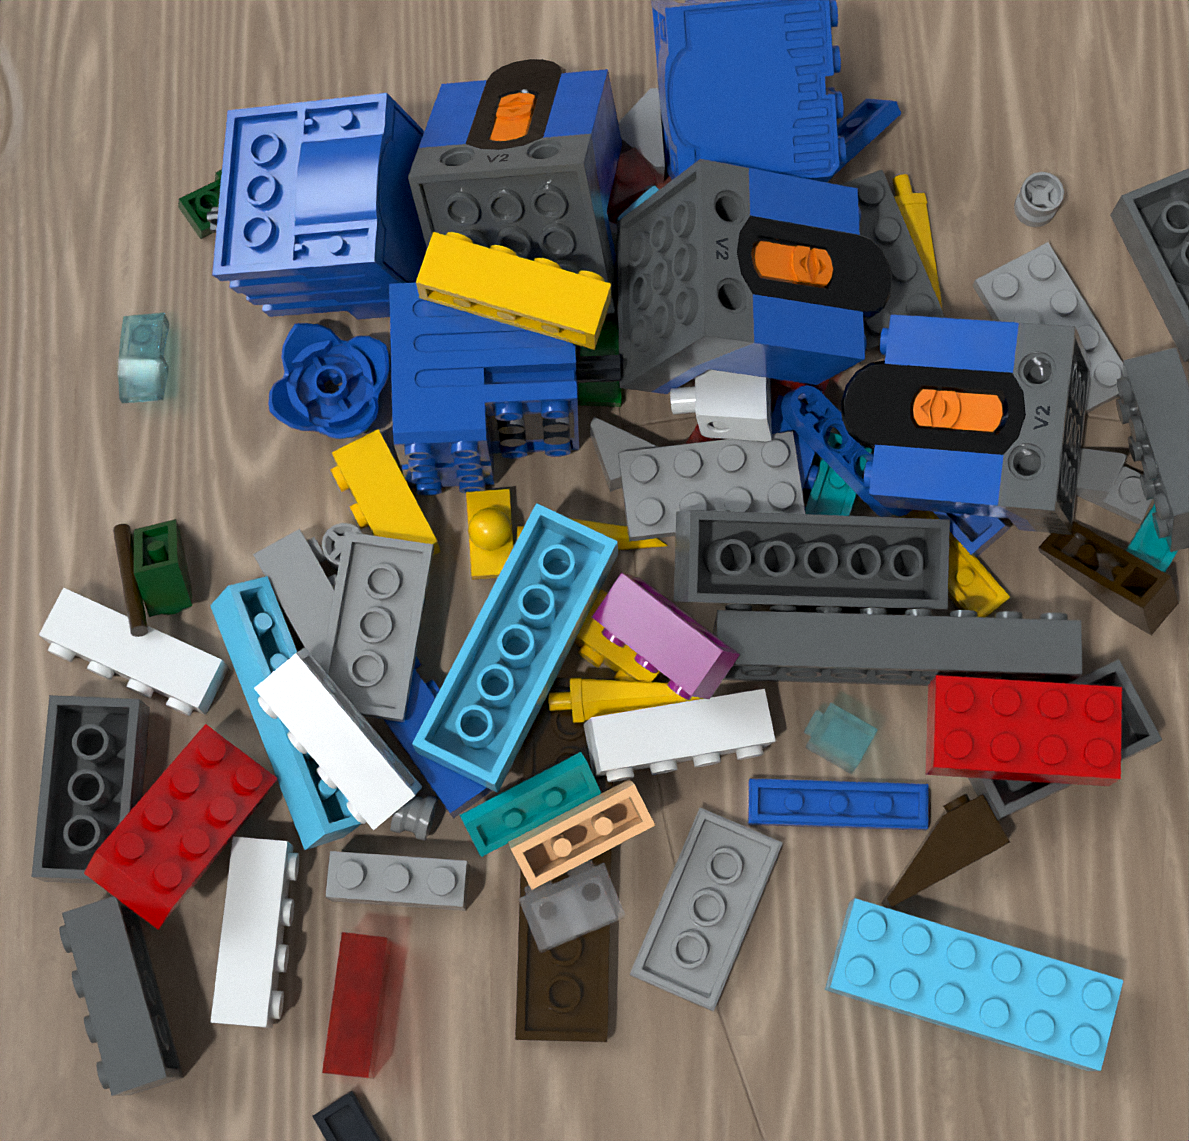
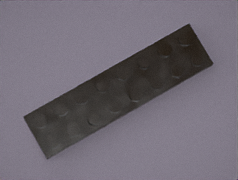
[515,678,615,1042]

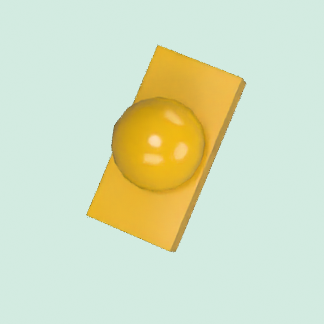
[466,489,514,580]

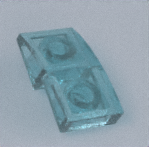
[118,313,170,404]

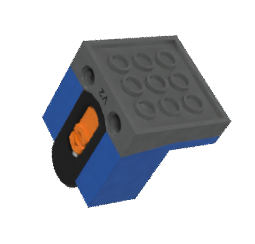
[408,59,622,313]
[617,159,892,394]
[841,315,1091,535]

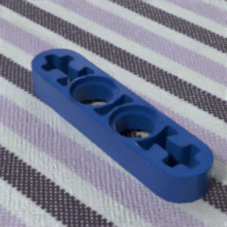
[781,385,912,518]

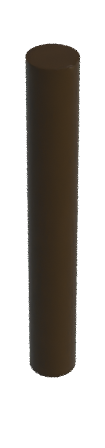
[113,524,148,637]

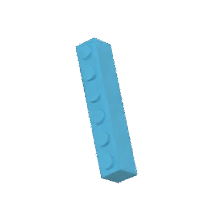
[210,576,361,850]

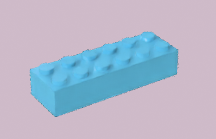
[412,503,618,793]
[825,898,1123,1071]

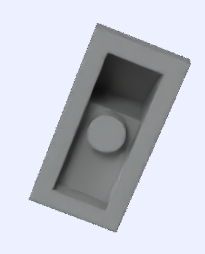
[1076,448,1152,524]

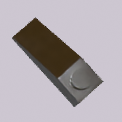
[1038,521,1179,635]
[881,793,1010,909]

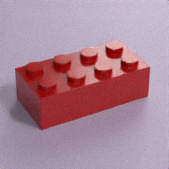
[925,675,1122,786]
[84,724,278,930]

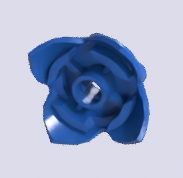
[268,323,389,439]

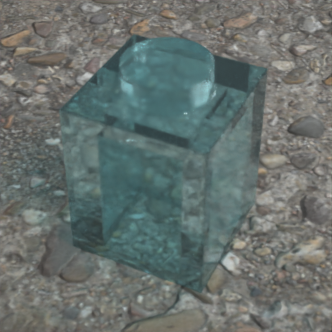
[804,703,878,774]

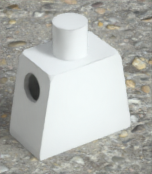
[670,370,772,442]

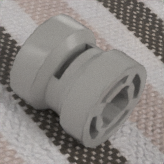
[1014,172,1064,227]

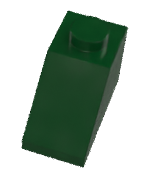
[134,519,192,617]

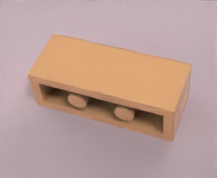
[508,779,655,890]

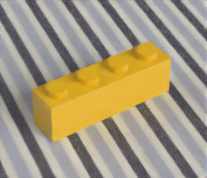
[416,232,611,350]

